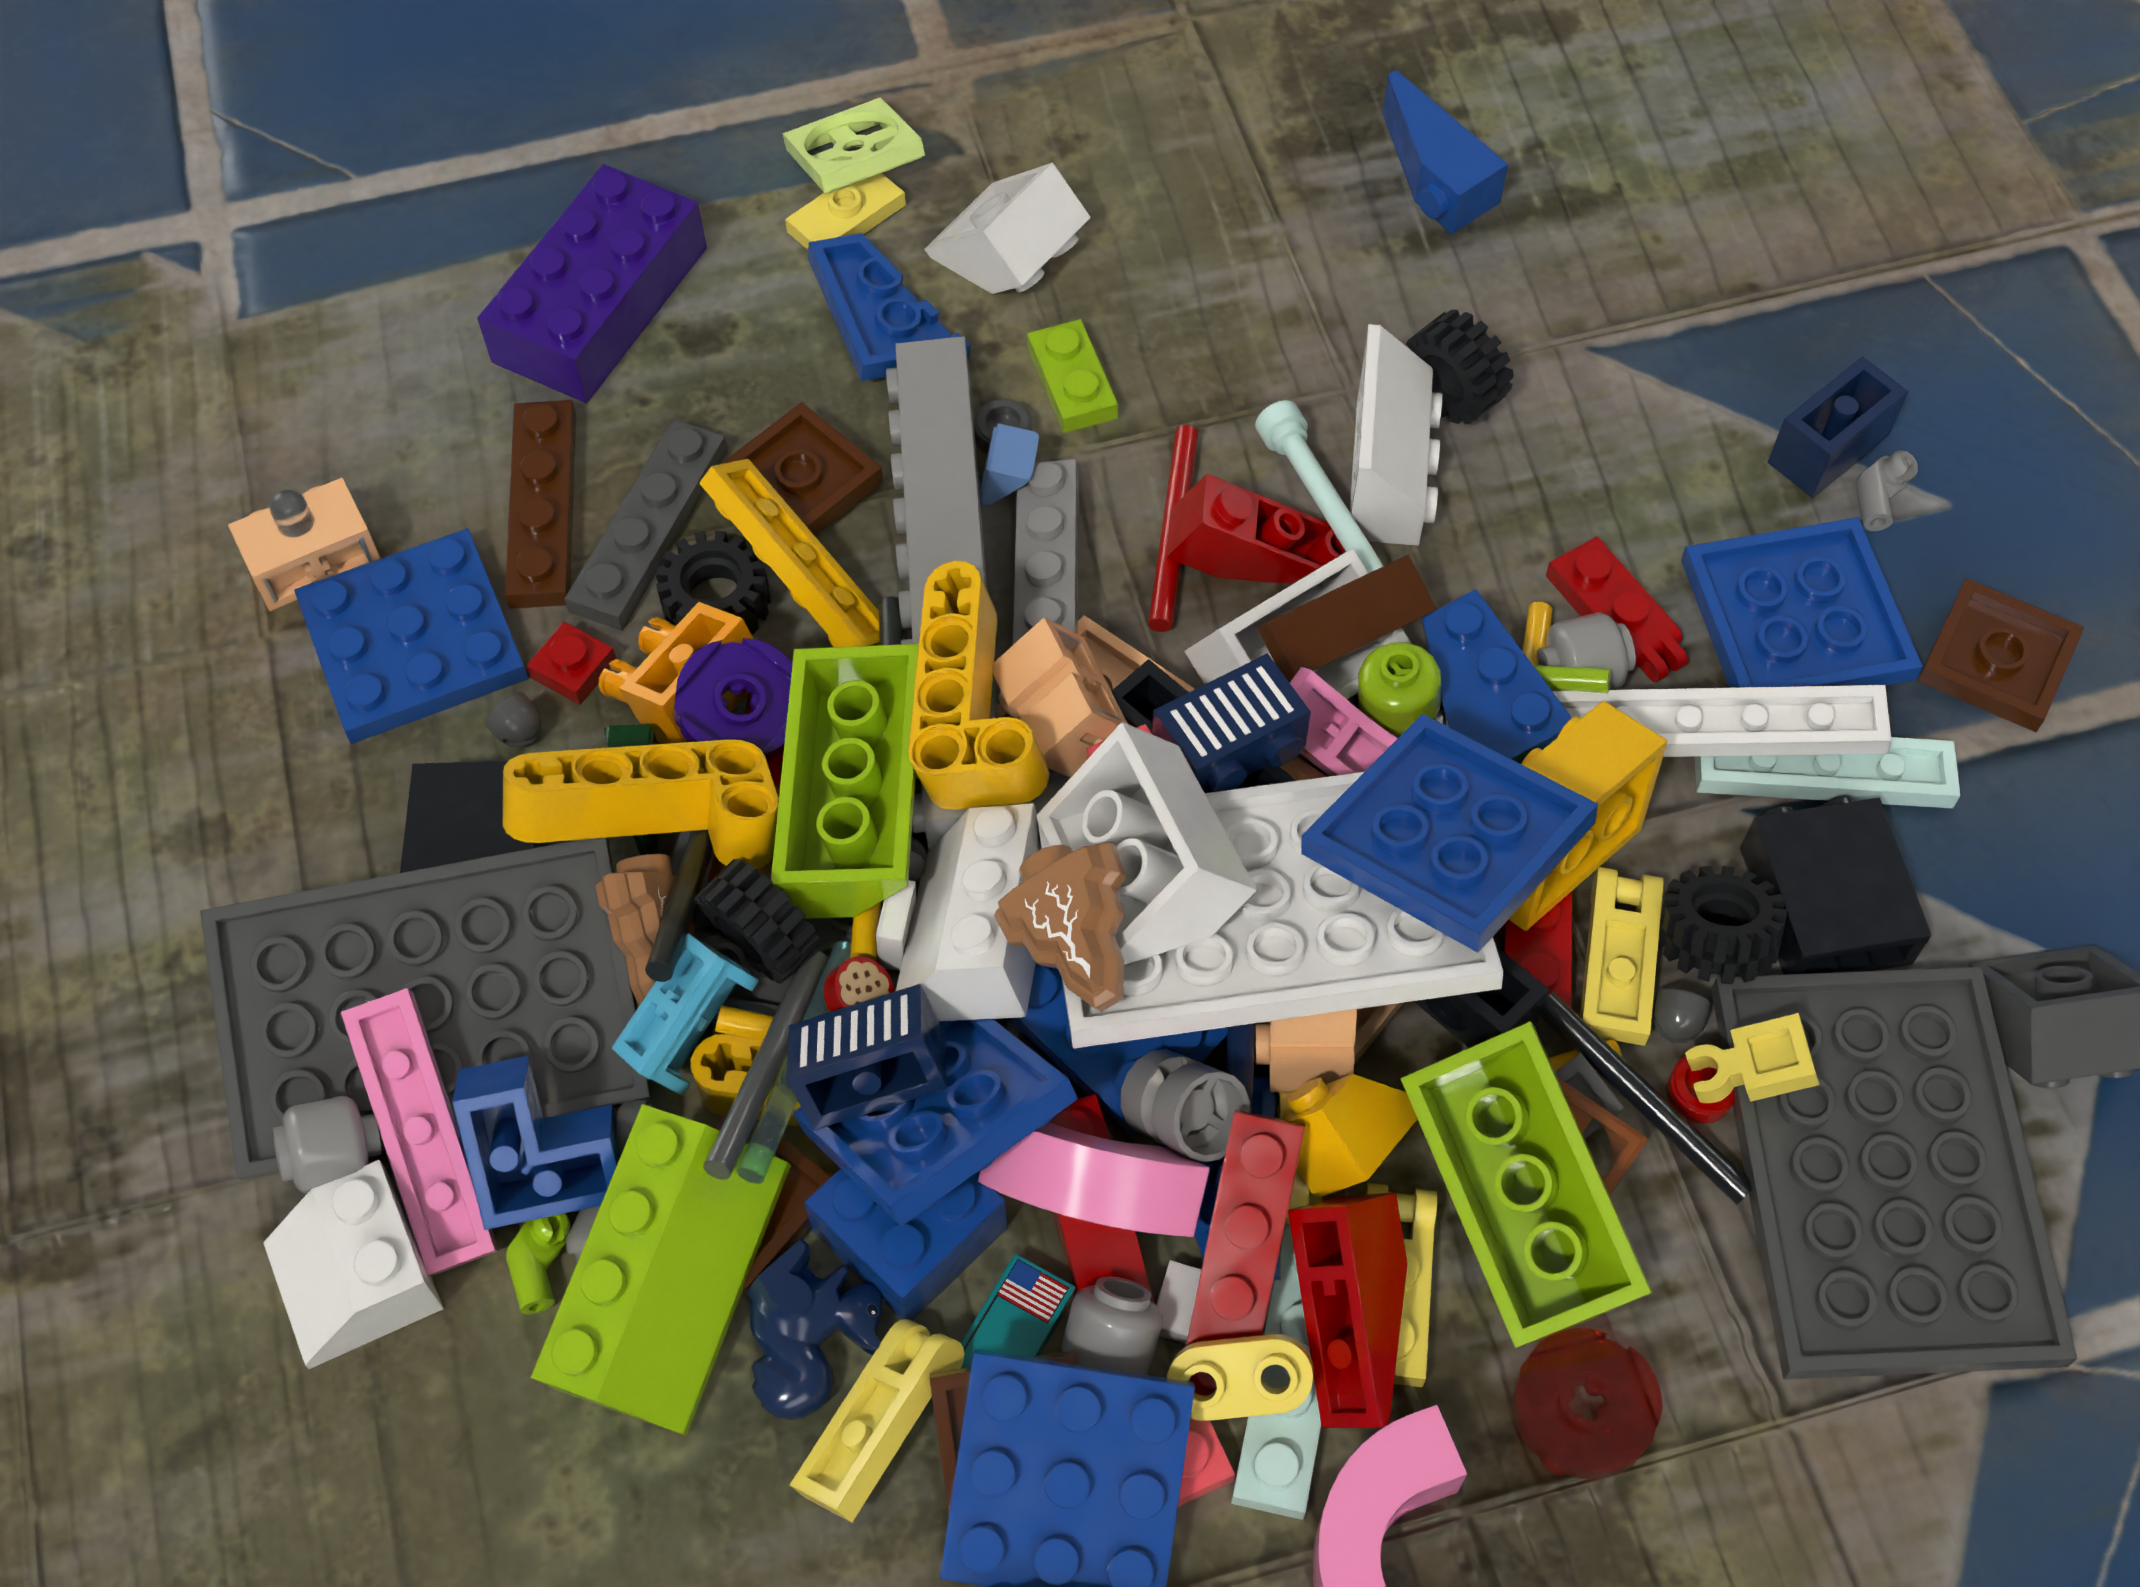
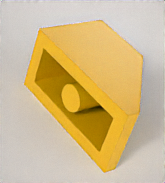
[1280,1074,1417,1199]

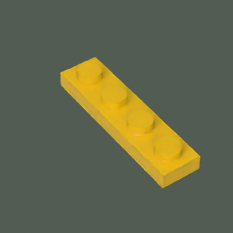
[699,459,880,647]

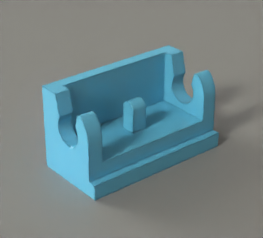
[612,933,759,1095]

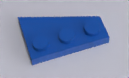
[808,233,971,381]
[1422,589,1572,764]

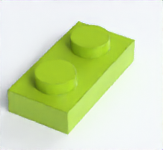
[1027,319,1118,434]

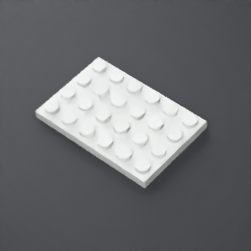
[1037,772,1503,1049]

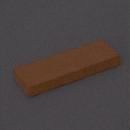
[1257,554,1437,683]

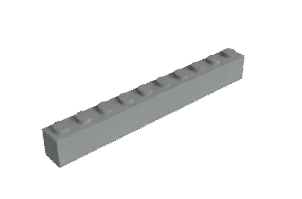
[886,336,998,851]

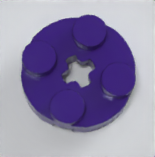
[673,638,792,761]

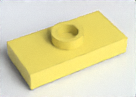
[785,173,906,250]

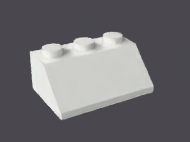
[1349,324,1442,546]
[1184,548,1411,699]
[1036,722,1257,965]
[896,803,1041,1021]

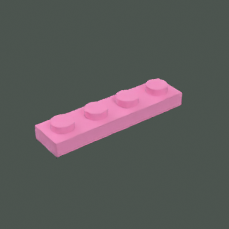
[341,988,499,1276]

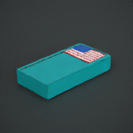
[961,1253,1076,1368]

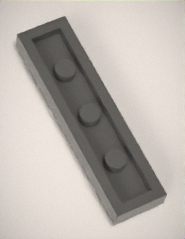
[564,419,728,631]

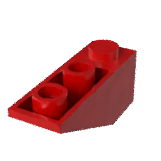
[1166,474,1346,584]

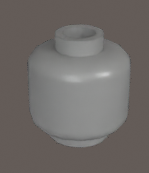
[1537,612,1636,690]
[272,1096,381,1194]
[1061,1277,1163,1375]

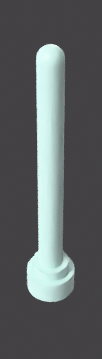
[1255,400,1383,573]

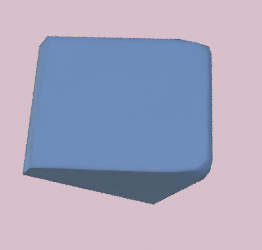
[980,423,1039,506]

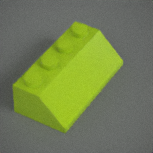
[771,644,919,919]
[1400,1022,1653,1348]
[531,1104,791,1437]

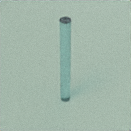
[737,941,851,1184]

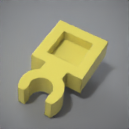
[1685,1013,1819,1103]

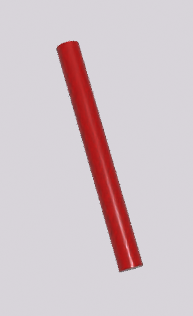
[1148,425,1199,632]

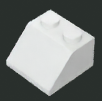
[924,163,1091,294]
[263,1160,444,1369]

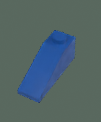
[1382,70,1508,234]

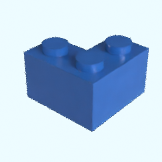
[452,1055,620,1230]
[804,1169,1007,1321]

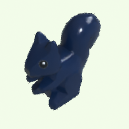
[747,1239,882,1420]

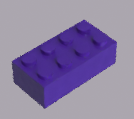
[477,164,707,404]

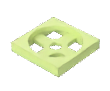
[782,97,925,193]

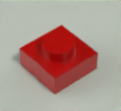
[526,621,616,705]

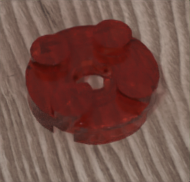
[1512,1328,1663,1479]

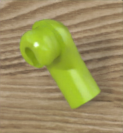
[506,1213,571,1315]

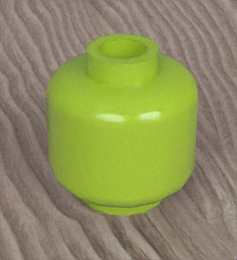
[1358,642,1441,737]

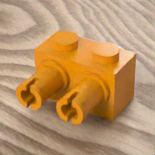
[599,602,753,744]

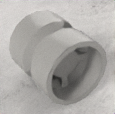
[1121,1049,1250,1162]

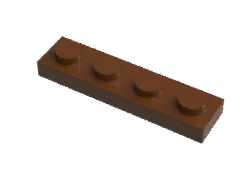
[505,400,576,609]

